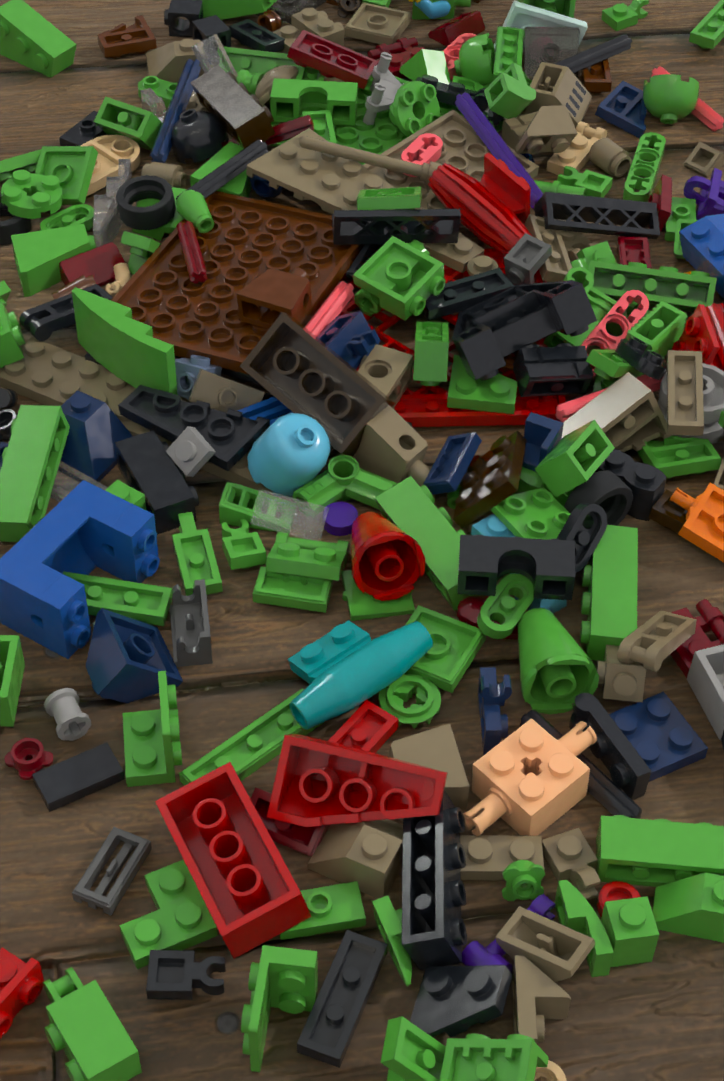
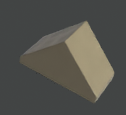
[495,906,595,982]

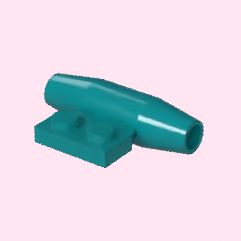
[287,620,433,730]

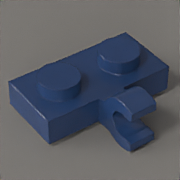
[477,667,512,754]

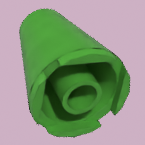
[517,608,599,714]

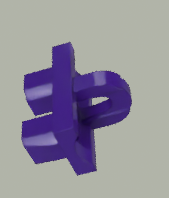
[684,168,724,220]

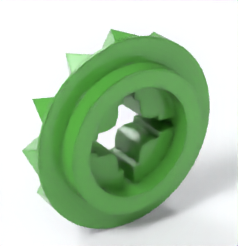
[379,674,441,729]

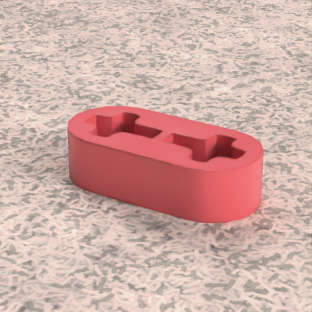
[401,133,443,177]

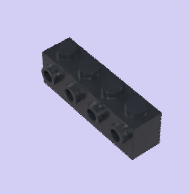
[402,790,467,970]

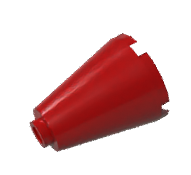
[351,512,425,601]

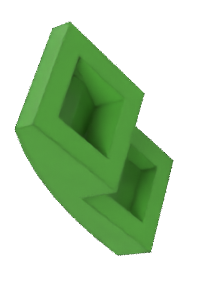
[554,880,614,977]

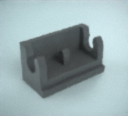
[170,579,213,667]

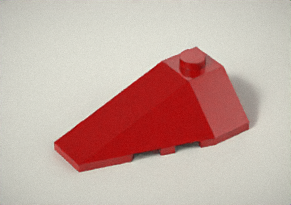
[267,734,448,827]

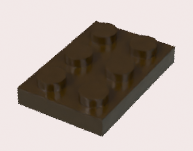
[453,430,527,529]

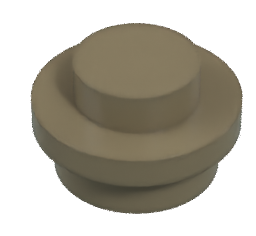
[467,255,498,276]

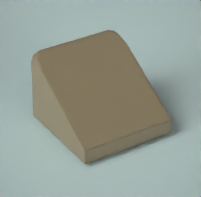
[683,142,724,177]

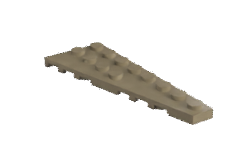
[246,128,484,273]

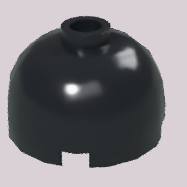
[171,109,229,164]

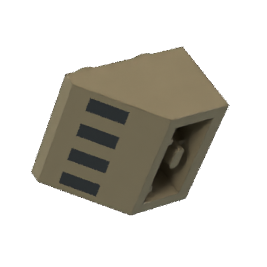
[525,62,592,129]

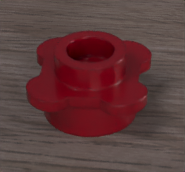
[4,738,54,780]

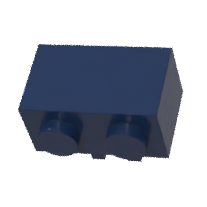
[317,311,381,370]

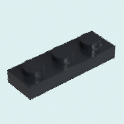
[422,268,514,321]
[297,930,388,1068]

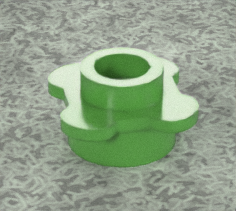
[502,860,545,901]

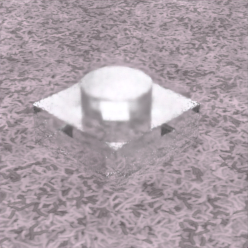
[140,88,166,122]

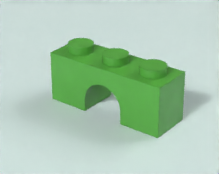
[270,78,358,126]

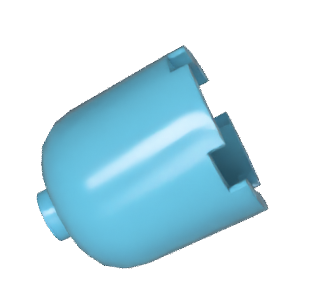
[247,413,330,497]

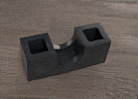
[457,535,575,600]

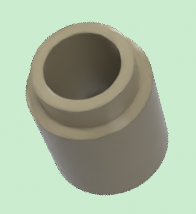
[589,138,632,177]
[141,162,187,189]

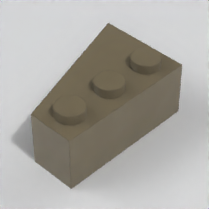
[562,372,673,452]

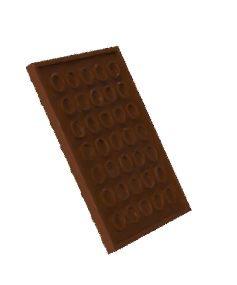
[111,191,364,374]

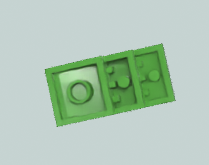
[72,287,178,395]

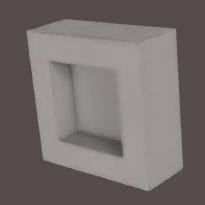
[166,426,216,477]

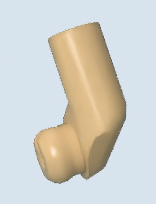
[105,263,131,297]

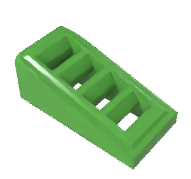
[219,482,297,533]

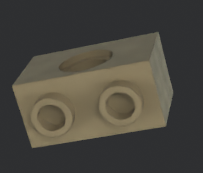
[358,344,413,409]

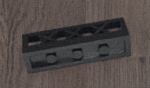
[534,192,660,239]
[332,209,461,245]

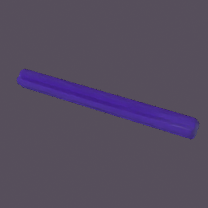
[455,92,543,210]

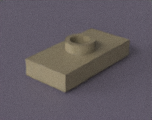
[189,369,265,413]

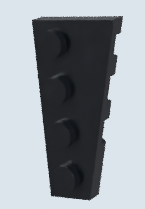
[118,385,270,471]

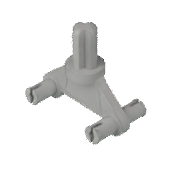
[363,52,405,125]

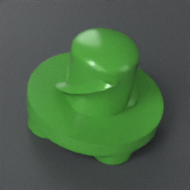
[389,81,441,137]

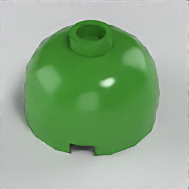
[454,33,495,85]
[643,74,699,124]

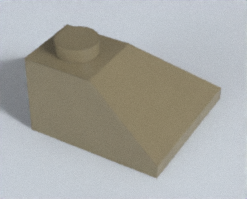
[146,39,204,83]
[307,819,403,899]

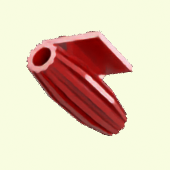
[428,152,533,255]
[672,303,724,371]

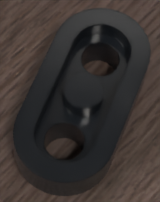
[615,336,667,380]
[557,503,607,572]

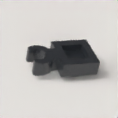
[146,950,226,1000]

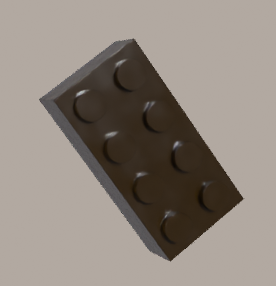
[239,312,396,457]

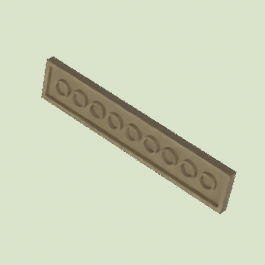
[0,337,279,498]

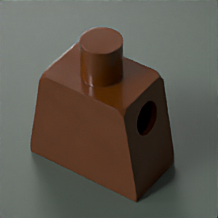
[237,268,312,329]

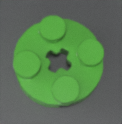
[1,170,63,219]

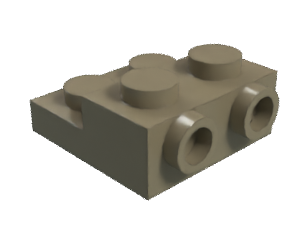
[273,7,345,54]

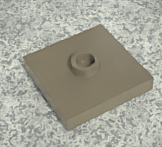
[344,2,411,45]

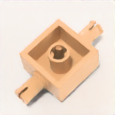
[463,718,597,836]

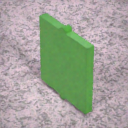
[341,570,415,621]

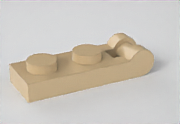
[546,121,607,175]

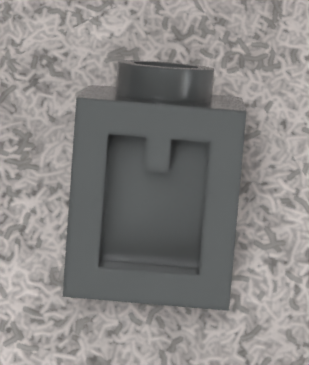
[504,233,552,285]

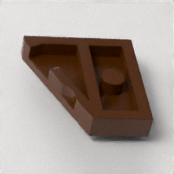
[97,15,157,58]

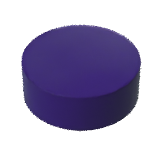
[322,502,358,536]

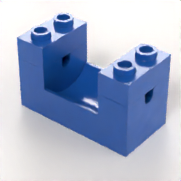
[0,480,160,659]

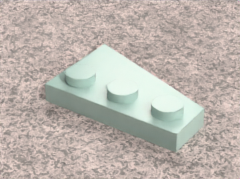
[494,0,588,50]

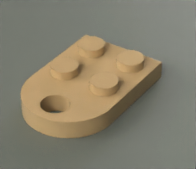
[81,135,141,197]

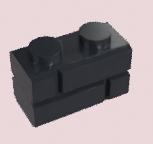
[513,343,593,397]

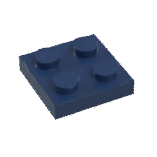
[609,691,708,782]

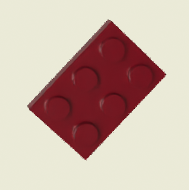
[287,30,379,89]

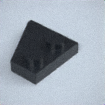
[410,965,512,1038]

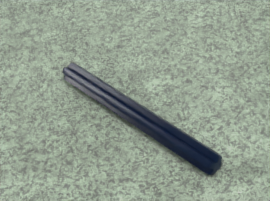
[150,59,201,163]

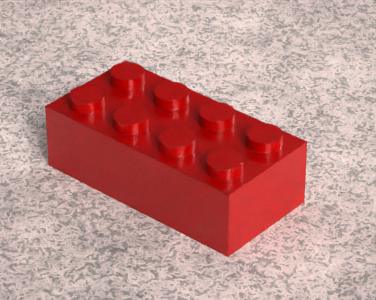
[155,762,312,959]

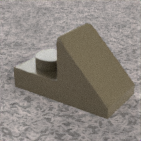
[511,955,571,1043]

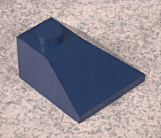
[58,390,133,486]
[86,608,183,704]

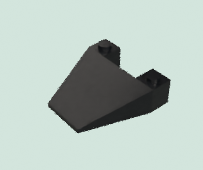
[452,280,597,381]

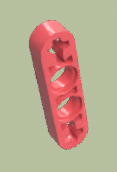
[581,290,649,378]

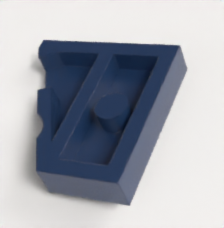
[595,81,646,139]

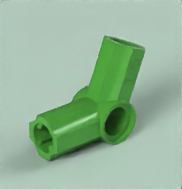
[293,455,397,518]

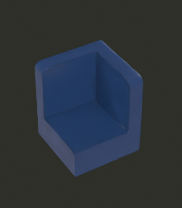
[522,412,564,472]

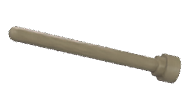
[299,136,442,185]

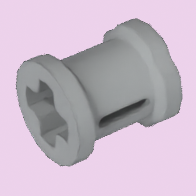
[44,688,92,741]

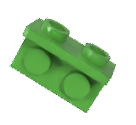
[440,1033,549,1081]

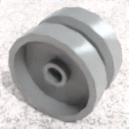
[658,363,724,444]

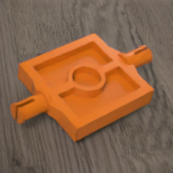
[669,482,724,563]

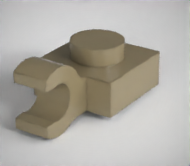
[542,828,601,901]

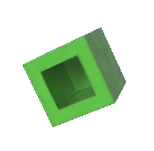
[601,896,659,967]

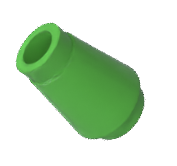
[176,190,214,233]

